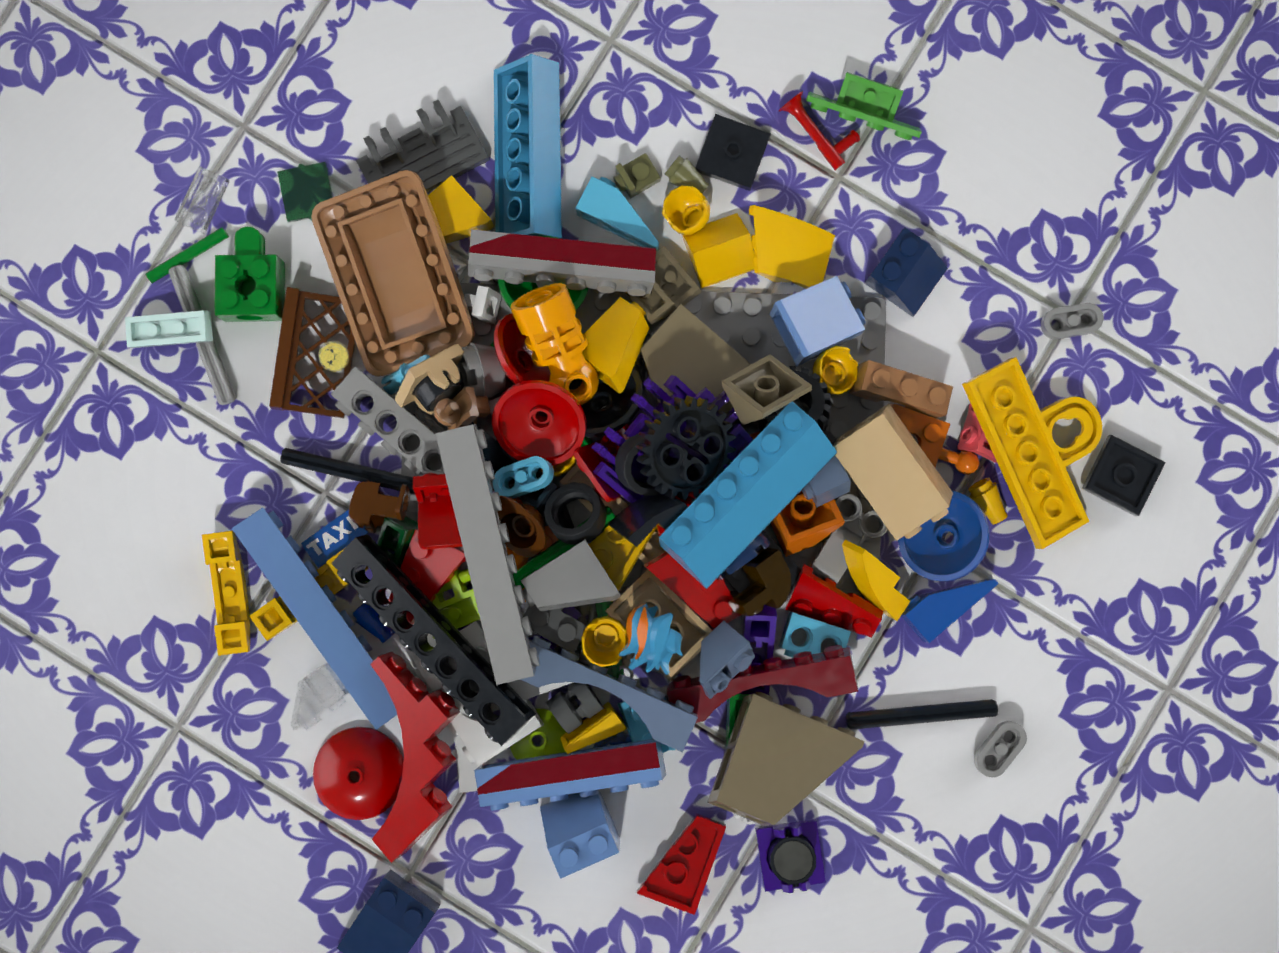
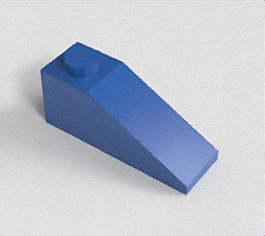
[901,579,999,643]

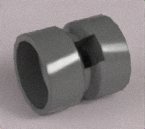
[546,682,604,734]

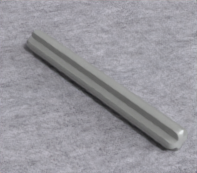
[169,265,236,405]

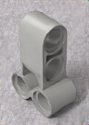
[809,494,888,584]

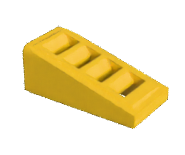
[560,702,627,754]

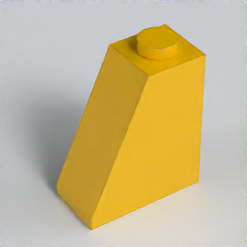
[428,175,494,244]
[582,297,649,394]

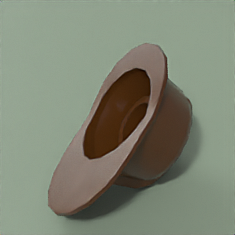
[497,496,546,557]

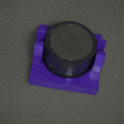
[755,819,826,893]

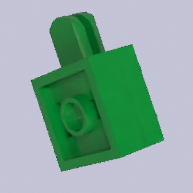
[215,226,285,322]

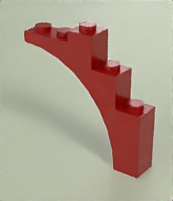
[370,651,460,863]

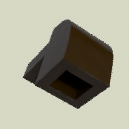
[728,547,791,616]

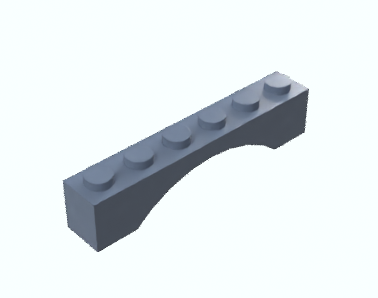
[520,636,698,752]

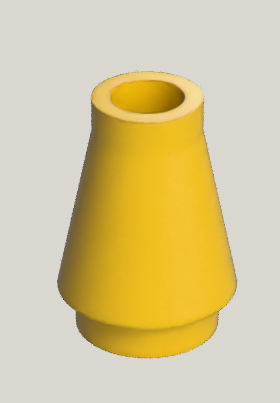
[968,478,1008,525]

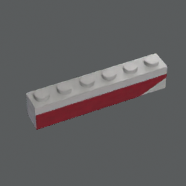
[468,229,656,296]

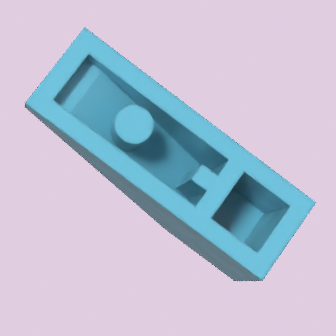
[576,176,659,252]

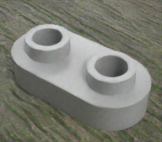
[1041,303,1104,340]
[974,721,1027,777]

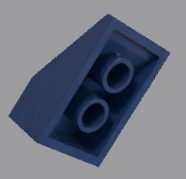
[337,869,441,953]

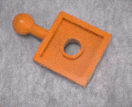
[891,404,979,475]

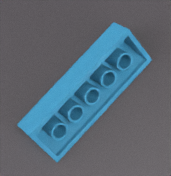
[494,54,562,239]
[659,401,837,589]

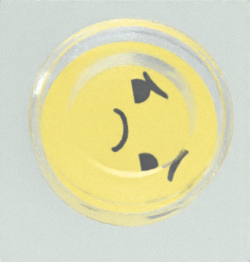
[318,341,349,372]

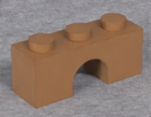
[849,360,953,418]

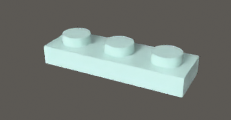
[125,310,213,348]

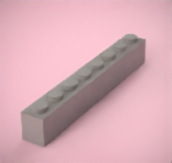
[435,424,540,685]

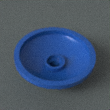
[898,490,990,582]

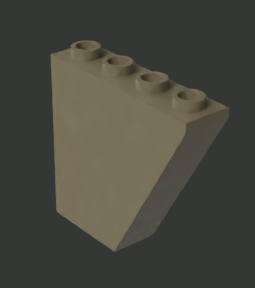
[641,304,751,468]
[708,692,865,826]

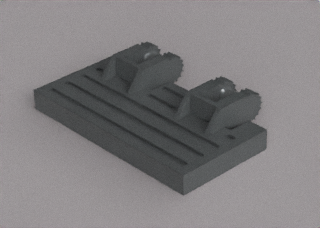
[356,100,490,193]

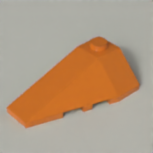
[750,431,845,557]

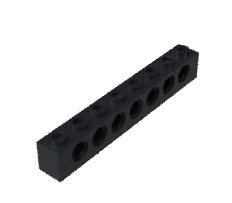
[331,535,536,746]

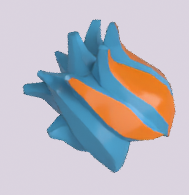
[618,603,682,675]

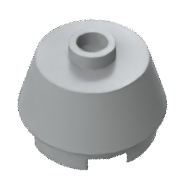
[458,342,507,399]

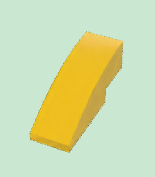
[842,539,910,621]

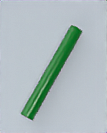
[145,227,229,284]

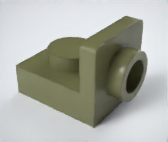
[613,153,661,199]

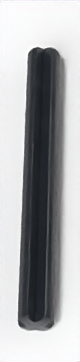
[280,448,415,495]
[846,699,998,730]

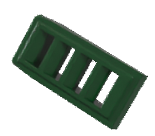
[377,516,418,568]

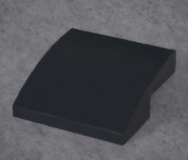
[608,493,688,547]

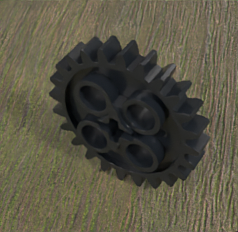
[636,396,736,501]

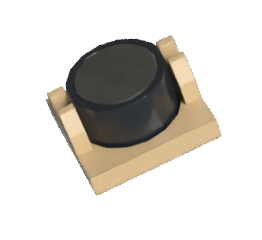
[395,344,464,415]

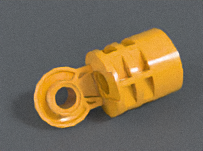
[510,283,599,405]

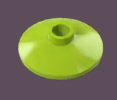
[510,708,566,760]

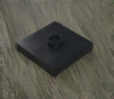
[695,114,771,191]
[1082,435,1166,516]

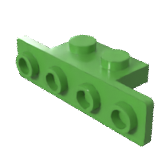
[806,72,922,140]

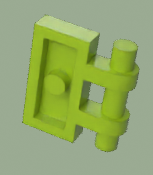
[432,568,480,639]

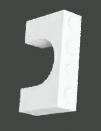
[414,621,544,767]

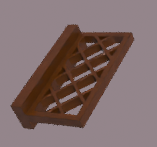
[269,287,355,419]

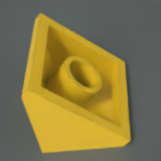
[681,213,754,289]

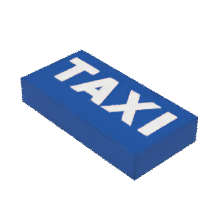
[301,509,369,568]

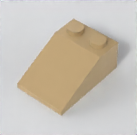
[605,570,713,682]

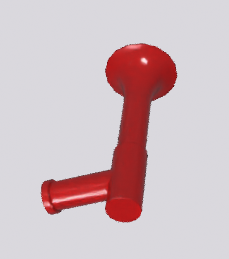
[778,91,861,170]

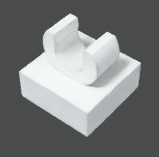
[464,286,502,324]

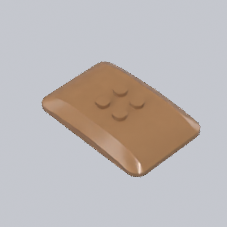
[311,170,475,377]

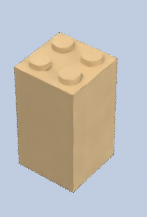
[833,403,953,541]

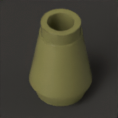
[665,155,709,194]

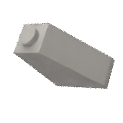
[521,540,621,611]

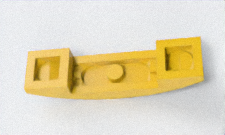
[202,531,250,656]
[249,548,369,641]

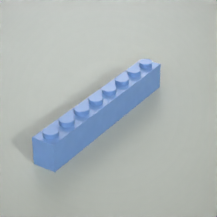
[231,507,397,730]

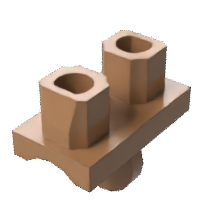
[434,387,490,430]

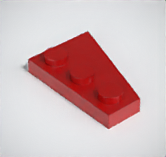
[388,529,466,625]
[785,564,883,638]

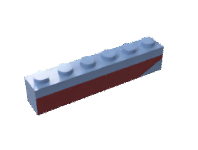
[474,739,666,811]

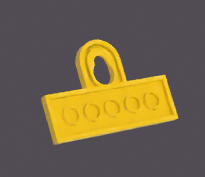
[962,357,1102,549]

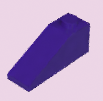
[739,605,777,695]

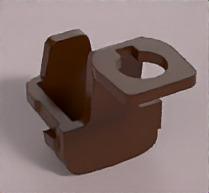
[349,481,410,534]

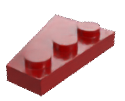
[644,552,742,629]
[637,814,726,915]

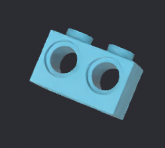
[779,612,851,658]

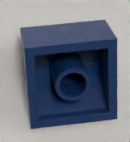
[864,227,948,317]

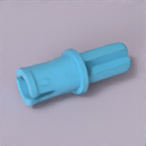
[381,354,430,395]

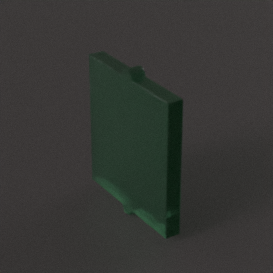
[277,162,333,223]

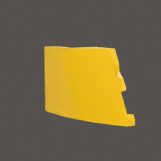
[749,205,835,289]

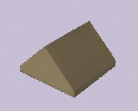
[722,354,812,425]

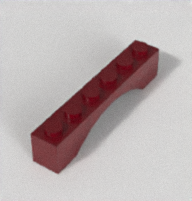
[666,645,858,723]

